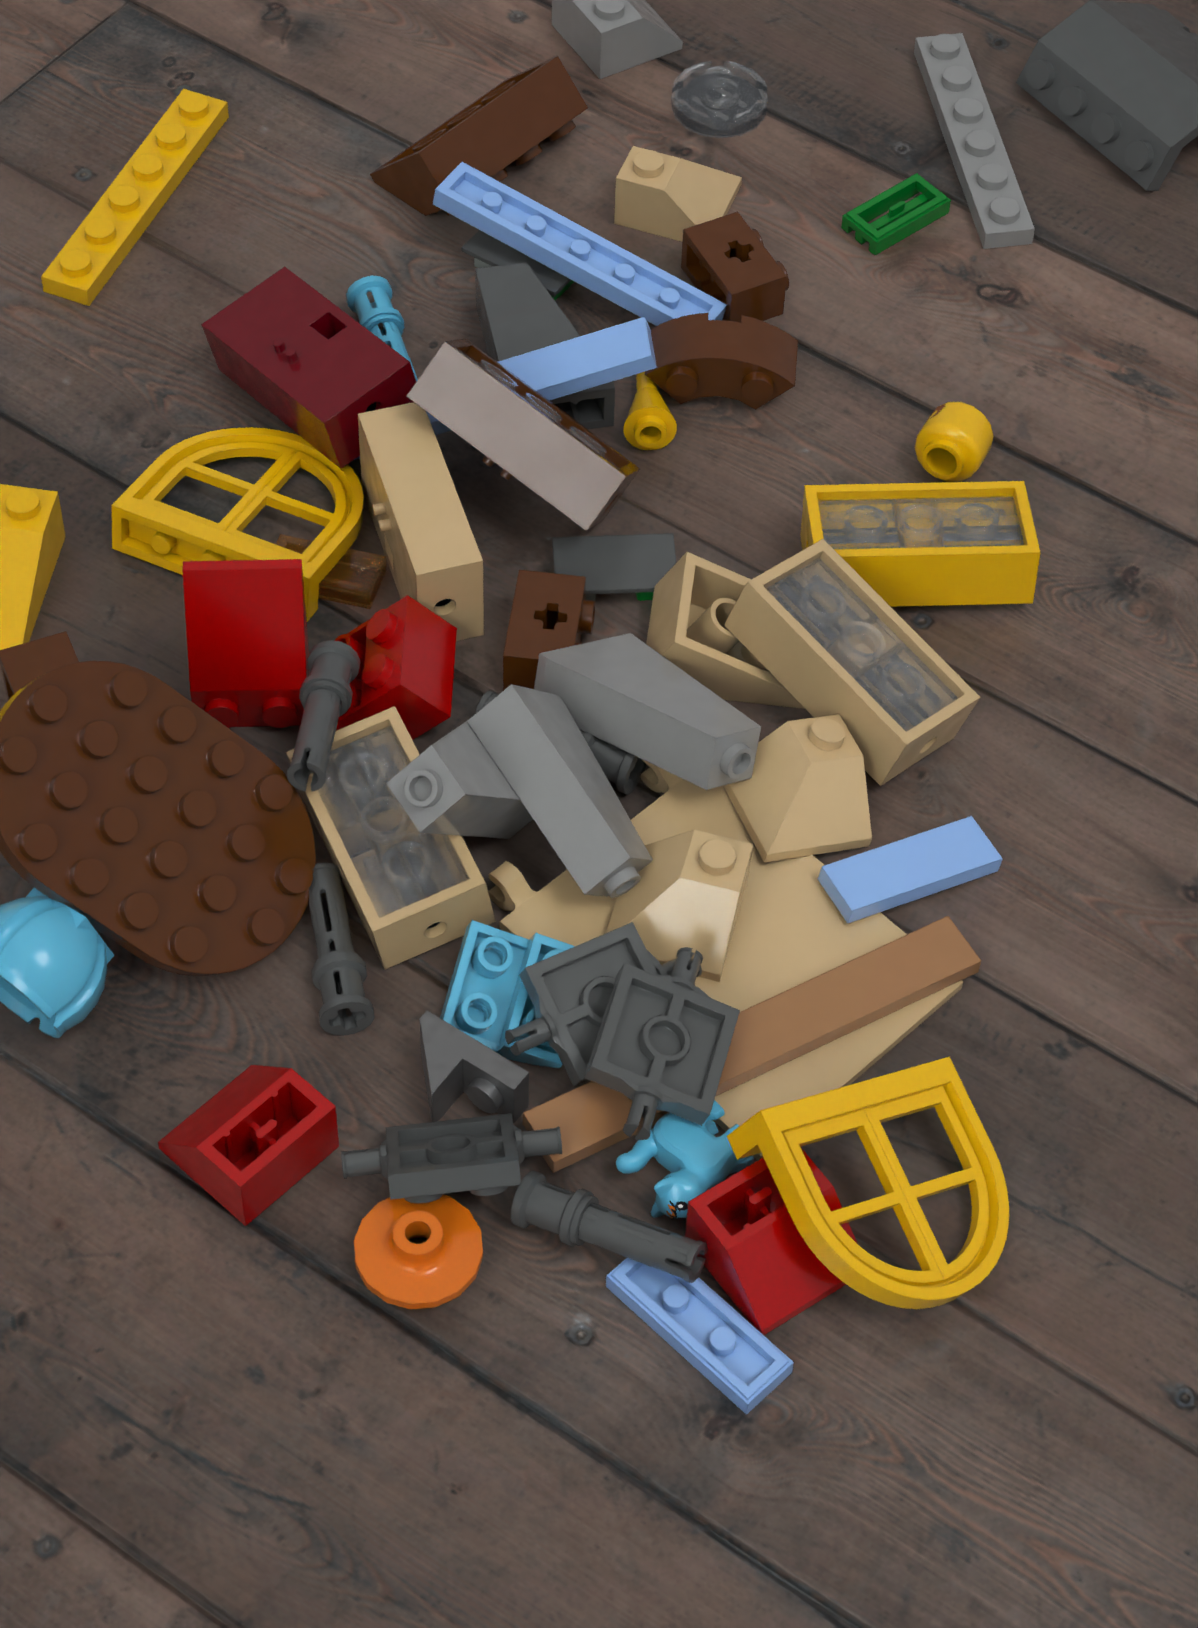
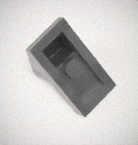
[420,1011,529,1123]

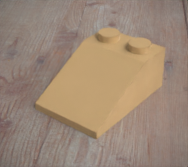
[646,552,805,709]

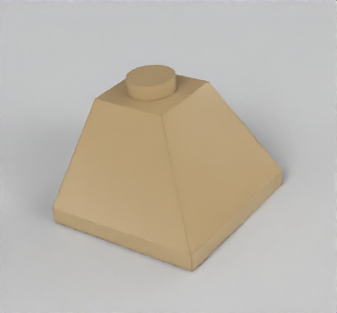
[614,146,742,242]
[723,714,872,863]
[606,829,754,982]

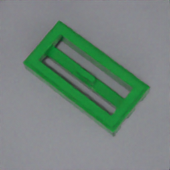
[841,173,951,255]

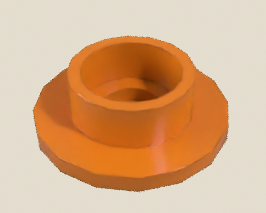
[354,1194,483,1309]

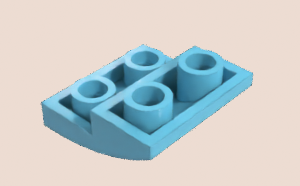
[440,920,575,1068]

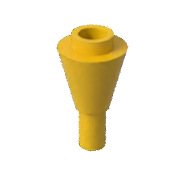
[623,372,677,450]

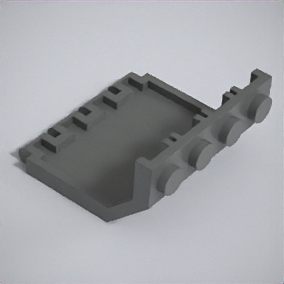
[1016,0,1198,191]

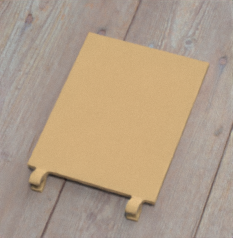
[488,759,963,1160]

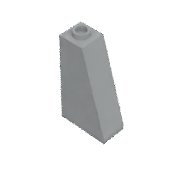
[534,633,761,790]
[467,684,653,898]
[386,720,533,839]

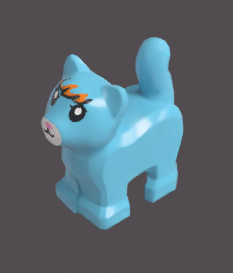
[616,1100,754,1219]

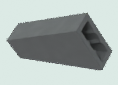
[475,262,615,429]

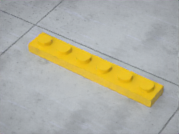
[41,89,229,306]

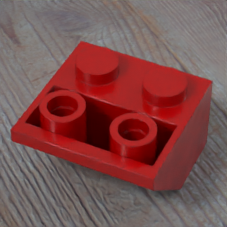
[334,595,457,740]
[158,1065,339,1226]
[685,1148,858,1335]

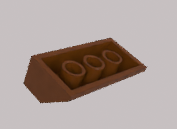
[370,56,588,216]

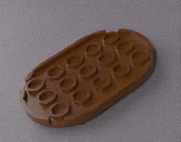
[0,661,316,976]

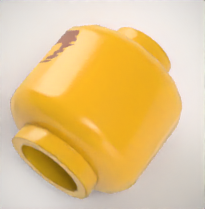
[915,402,994,482]

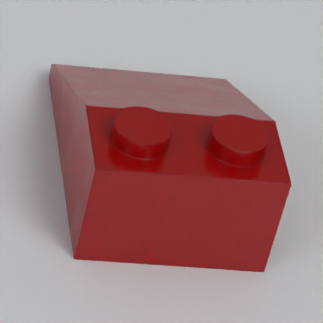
[182,559,310,728]

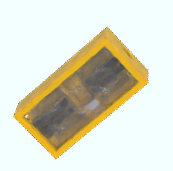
[800,481,1040,607]

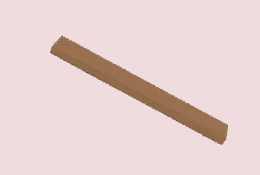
[522,916,981,1173]

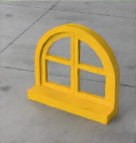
[111,427,364,622]
[727,1056,1009,1309]

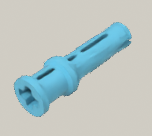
[346,275,418,382]

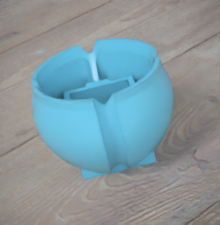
[0,887,114,1038]

